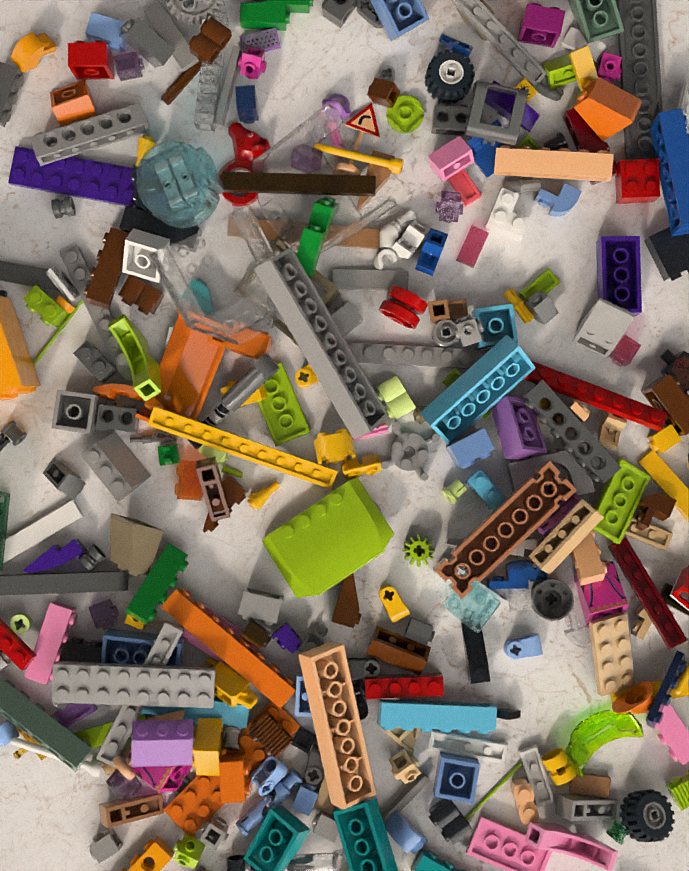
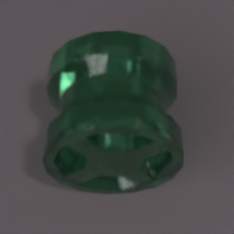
[606,819,630,845]

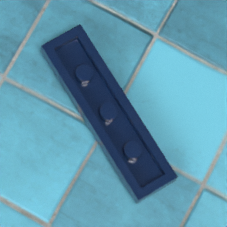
[646,651,687,728]

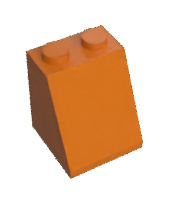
[574,77,642,141]

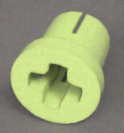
[441,479,467,505]
[10,614,33,634]

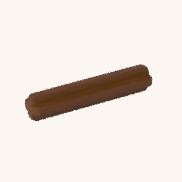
[161,59,204,105]

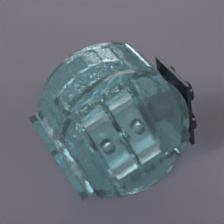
[131,141,225,228]

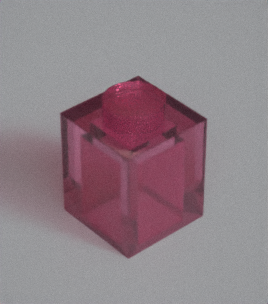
[609,335,641,367]

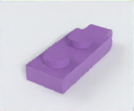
[537,492,582,537]

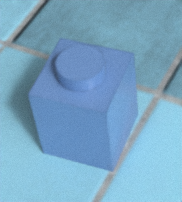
[291,781,319,816]

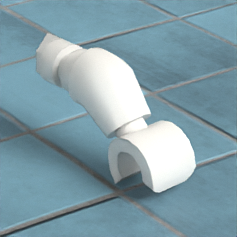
[373,210,417,270]

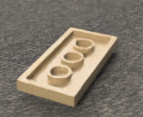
[589,611,635,696]

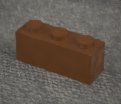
[366,626,431,675]

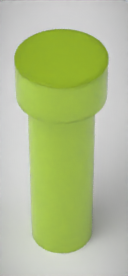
[221,465,243,478]

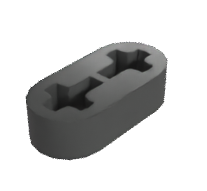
[357,0,383,29]

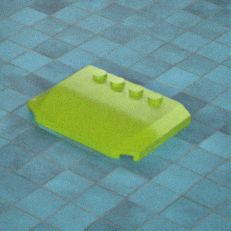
[262,477,395,598]

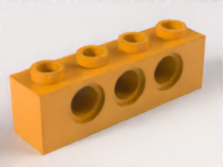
[121,836,175,871]

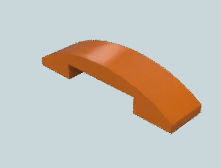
[92,384,166,412]

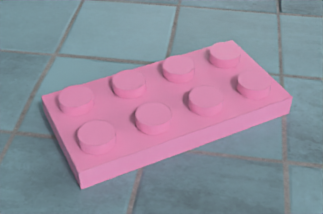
[466,815,552,871]

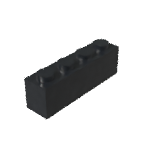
[119,205,202,253]

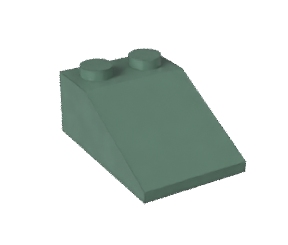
[568,0,624,44]

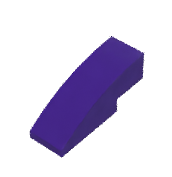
[484,80,540,133]
[23,539,87,573]

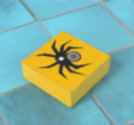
[515,79,538,103]

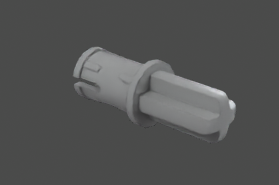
[503,179,541,194]

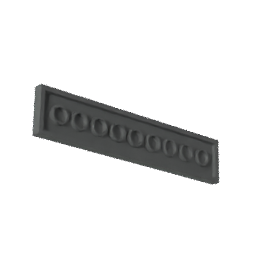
[616,0,663,160]

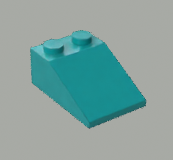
[243,806,311,871]

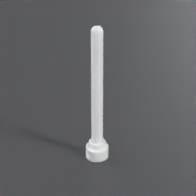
[10,737,103,777]

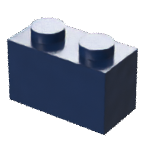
[235,85,259,124]

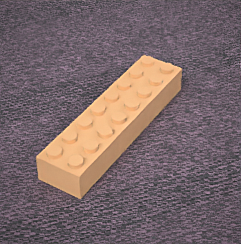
[298,641,376,810]

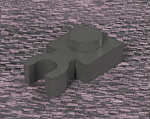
[298,623,328,653]

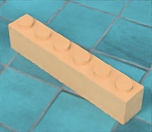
[494,145,614,182]

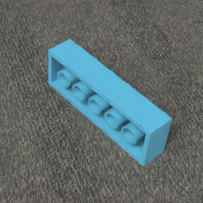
[420,335,536,445]

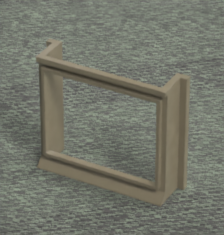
[233,239,341,346]

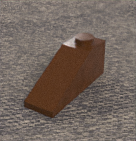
[196,456,230,522]
[331,574,362,629]

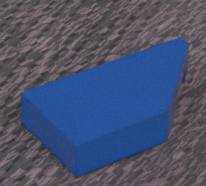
[439,34,473,58]

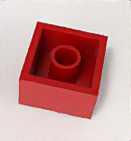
[68,40,114,80]
[615,159,660,204]

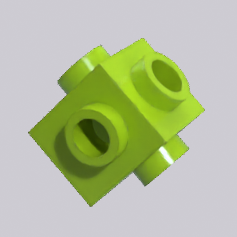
[173,834,205,869]

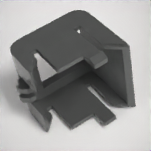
[464,80,528,146]

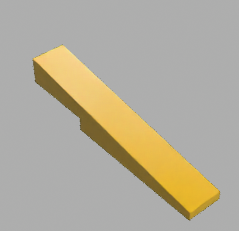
[638,450,689,521]

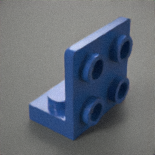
[466,119,513,178]

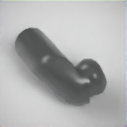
[535,82,564,101]

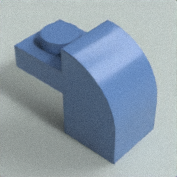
[535,183,582,217]
[384,811,428,854]

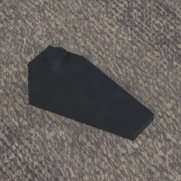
[461,620,490,684]

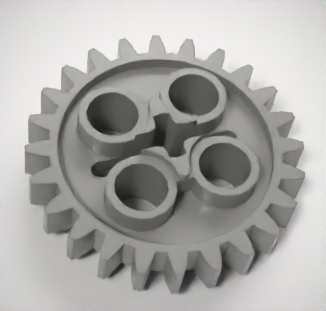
[166,0,225,26]

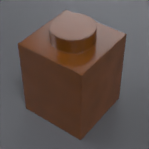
[367,78,401,109]

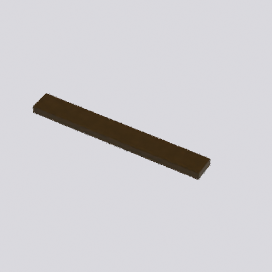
[221,171,376,196]

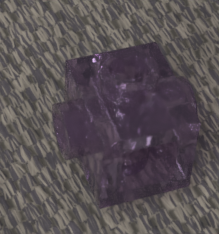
[435,191,463,223]

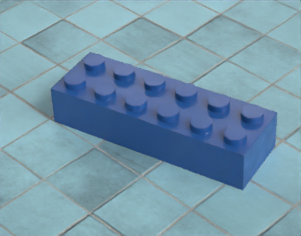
[649,109,689,236]

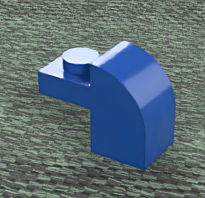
[415,228,448,276]

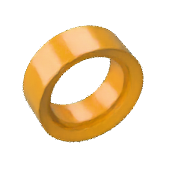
[54,295,75,314]

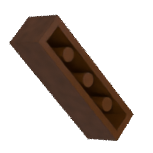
[84,227,130,310]

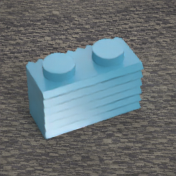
[465,469,506,509]

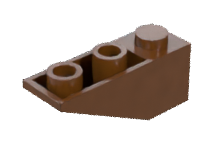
[203,475,247,533]

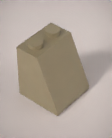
[110,513,164,577]

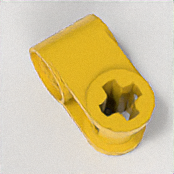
[295,365,319,388]
[378,585,410,623]

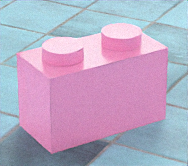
[428,136,475,182]

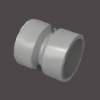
[432,320,457,348]

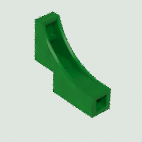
[240,0,314,31]
[296,196,340,279]

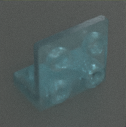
[443,581,501,633]

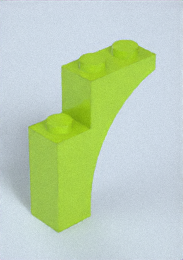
[108,314,161,401]

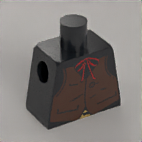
[660,349,689,392]

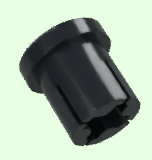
[544,132,569,151]

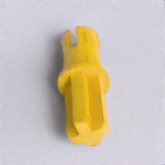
[503,288,534,324]

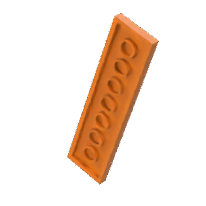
[163,700,300,836]

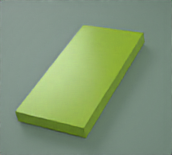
[257,362,311,447]
[593,458,651,544]

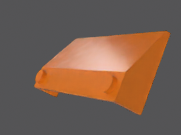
[135,309,231,422]

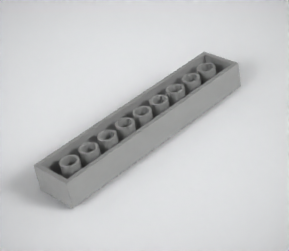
[254,247,389,439]

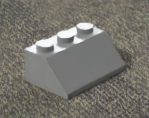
[81,432,151,501]

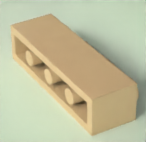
[529,499,604,574]

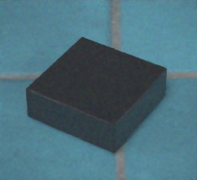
[291,726,317,754]

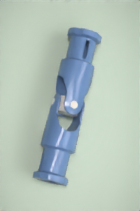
[236,768,304,836]

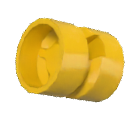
[541,748,577,785]

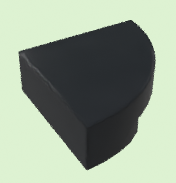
[497,709,521,720]

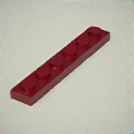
[608,537,688,650]

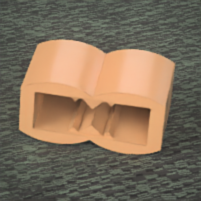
[510,777,539,825]

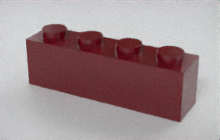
[563,108,617,185]

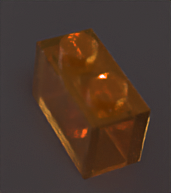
[175,460,203,501]

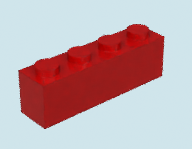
[365,672,444,699]

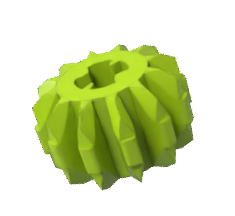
[402,534,435,567]

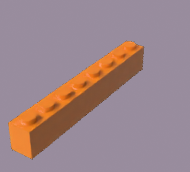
[161,587,296,709]

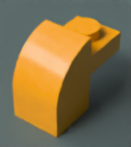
[10,32,57,73]

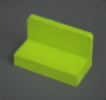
[542,54,577,89]

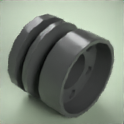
[529,578,574,621]

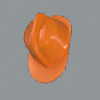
[612,681,655,714]

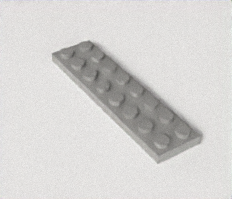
[52,661,215,708]

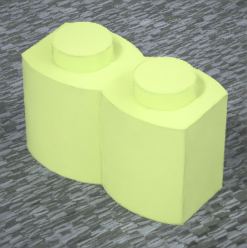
[376,375,416,421]

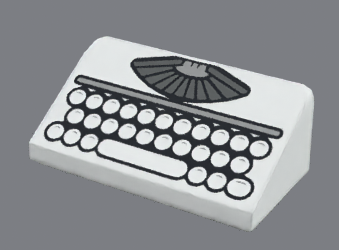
[46,264,80,302]

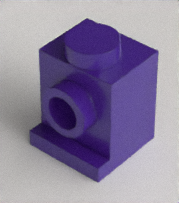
[271,622,302,653]

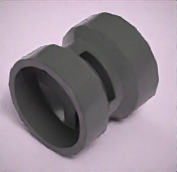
[51,196,76,219]
[79,544,106,571]

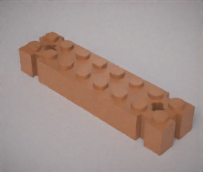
[433,461,577,599]

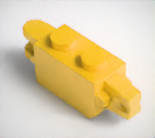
[199,658,258,709]

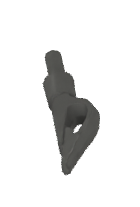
[130,430,176,444]

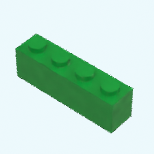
[126,543,189,625]

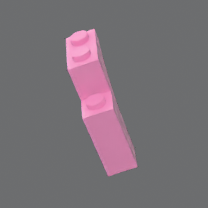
[524,822,618,871]

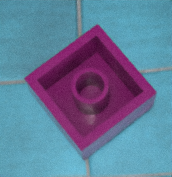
[517,3,565,48]

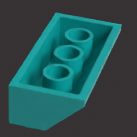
[333,798,398,871]

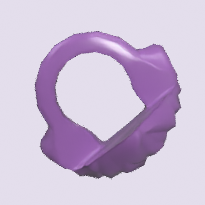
[322,94,352,121]

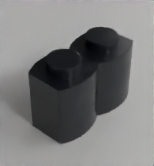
[429,798,472,844]

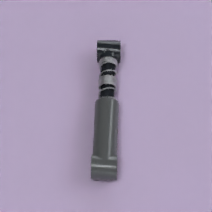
[187,353,280,449]

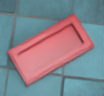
[447,169,482,207]

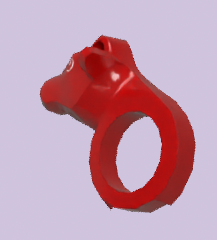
[215,122,271,207]

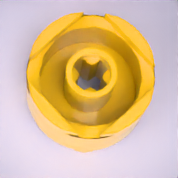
[314,429,356,465]

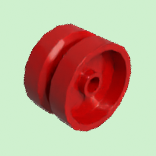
[379,285,428,330]

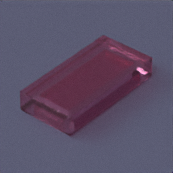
[456,225,489,268]

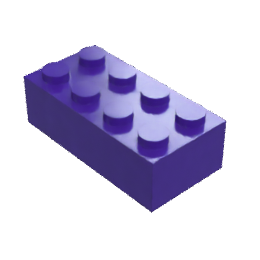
[596,236,642,316]

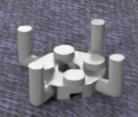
[381,422,440,481]

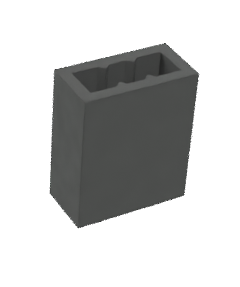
[119,17,175,68]

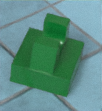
[158,444,180,466]

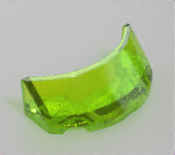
[566,710,644,778]

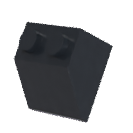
[59,636,103,663]

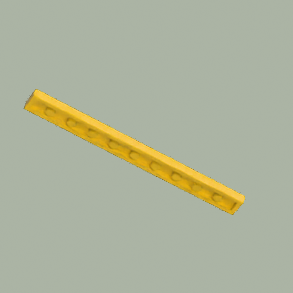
[148,406,338,489]

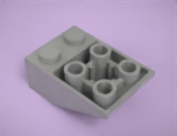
[572,298,635,358]

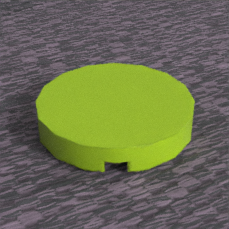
[386,95,424,134]

